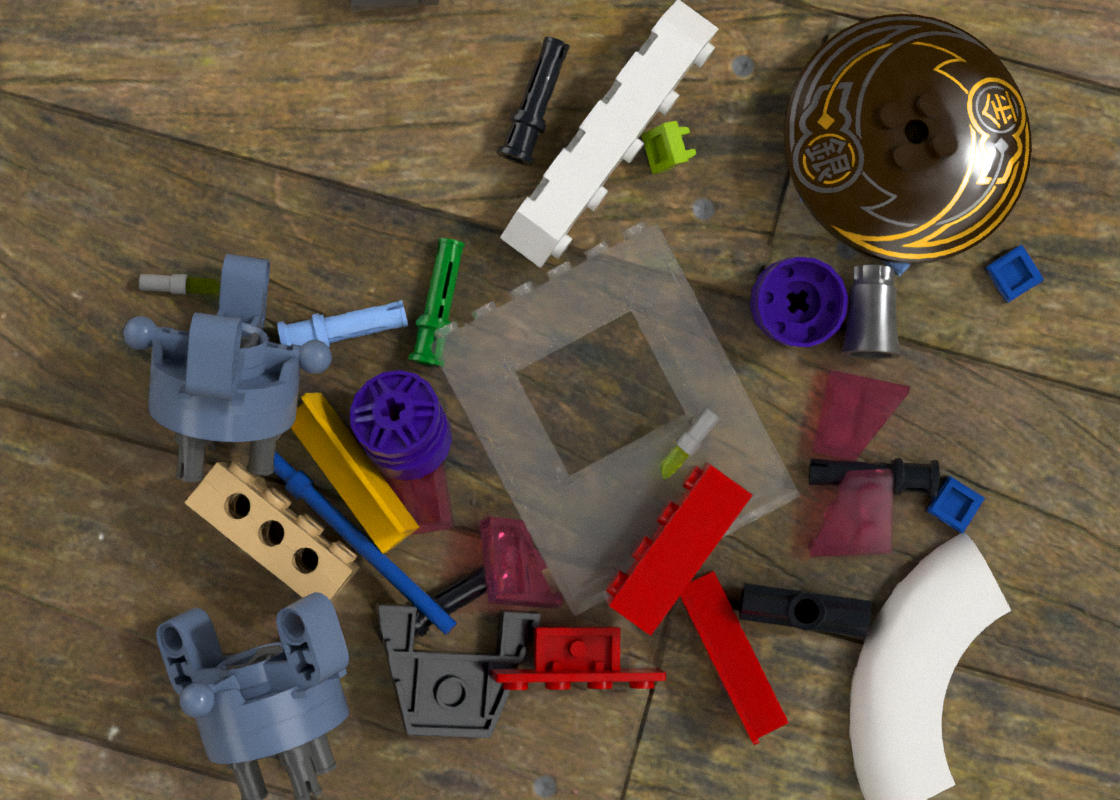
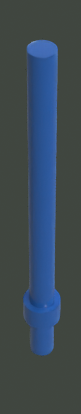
[274,451,457,635]

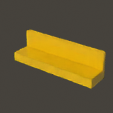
[291,393,420,554]

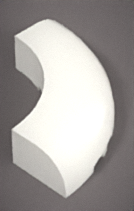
[849,533,1011,800]

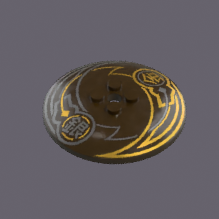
[784,14,1032,264]

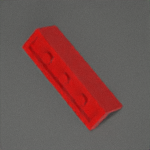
[680,570,789,746]

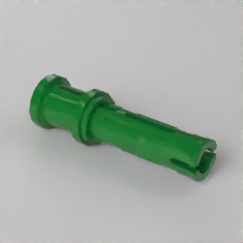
[408,238,465,368]

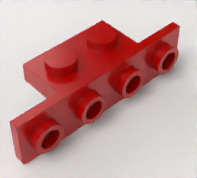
[492,626,666,690]

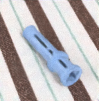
[277,300,408,347]

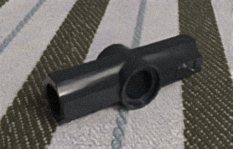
[739,583,871,637]

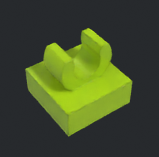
[641,121,696,175]

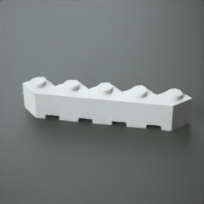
[500,0,718,268]

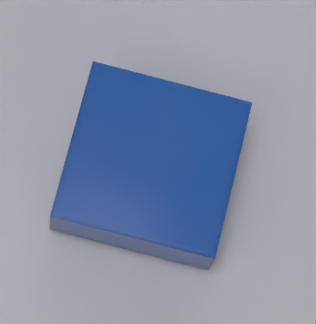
[984,244,1044,303]
[925,475,985,534]

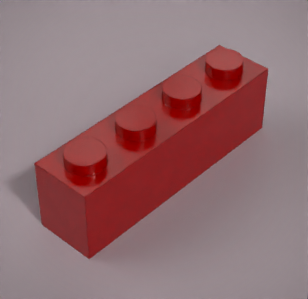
[605,462,753,636]

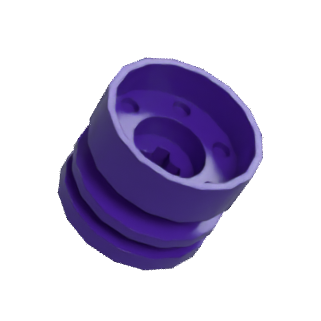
[750,257,848,347]
[350,370,452,481]

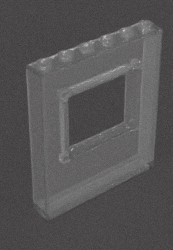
[429,221,800,617]

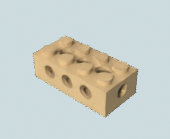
[185,461,361,602]

